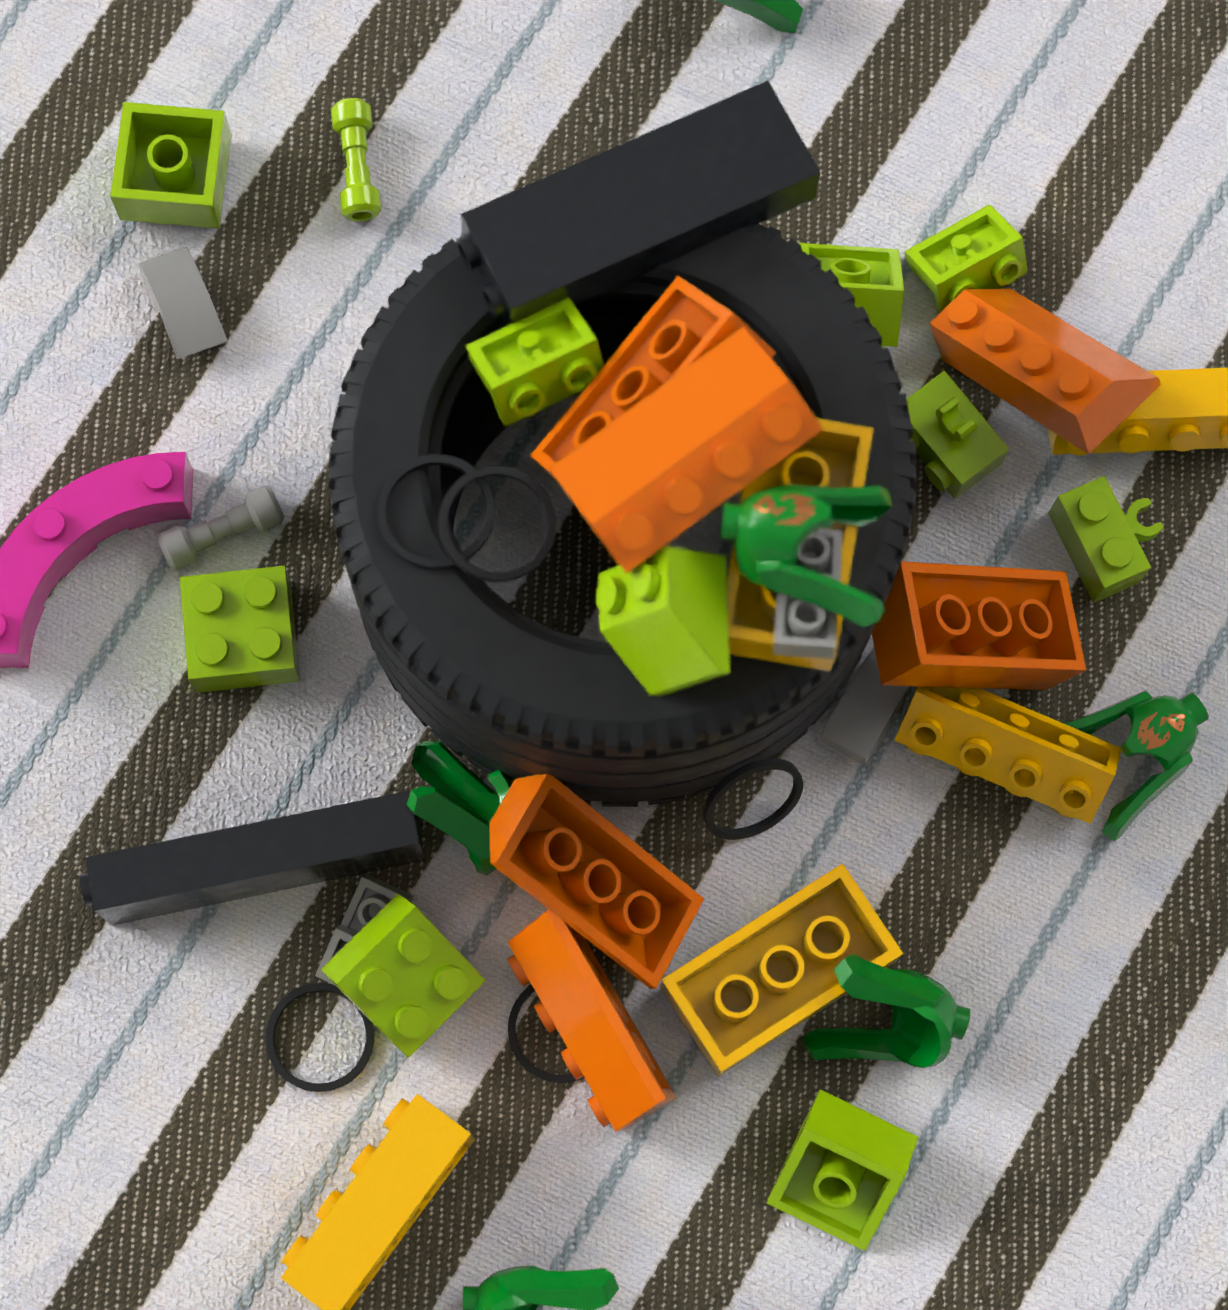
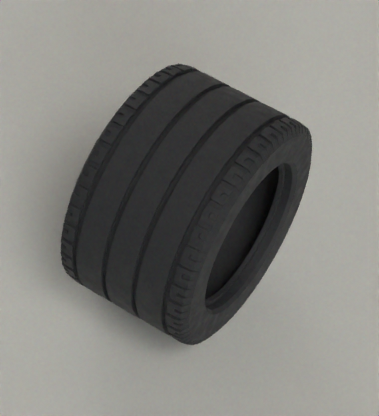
[328,223,916,807]

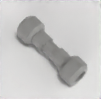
[157,486,284,570]

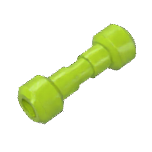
[331,98,382,222]

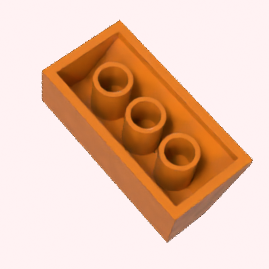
[530,276,776,474]
[929,288,1161,454]
[548,327,823,574]
[872,561,1086,690]
[489,774,705,989]
[507,910,677,1132]

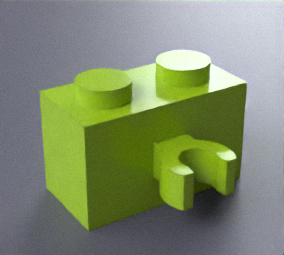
[907,370,1010,499]
[1048,475,1164,603]

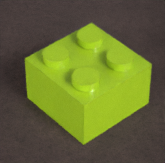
[110,102,232,229]
[179,565,300,693]
[321,893,486,1058]

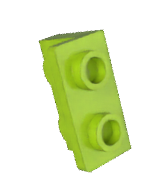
[905,204,1027,313]
[466,297,604,425]

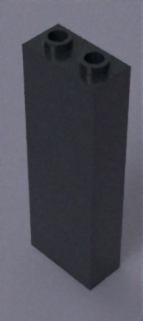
[456,80,821,325]
[80,791,425,926]

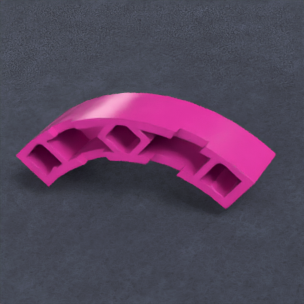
[0,452,193,668]

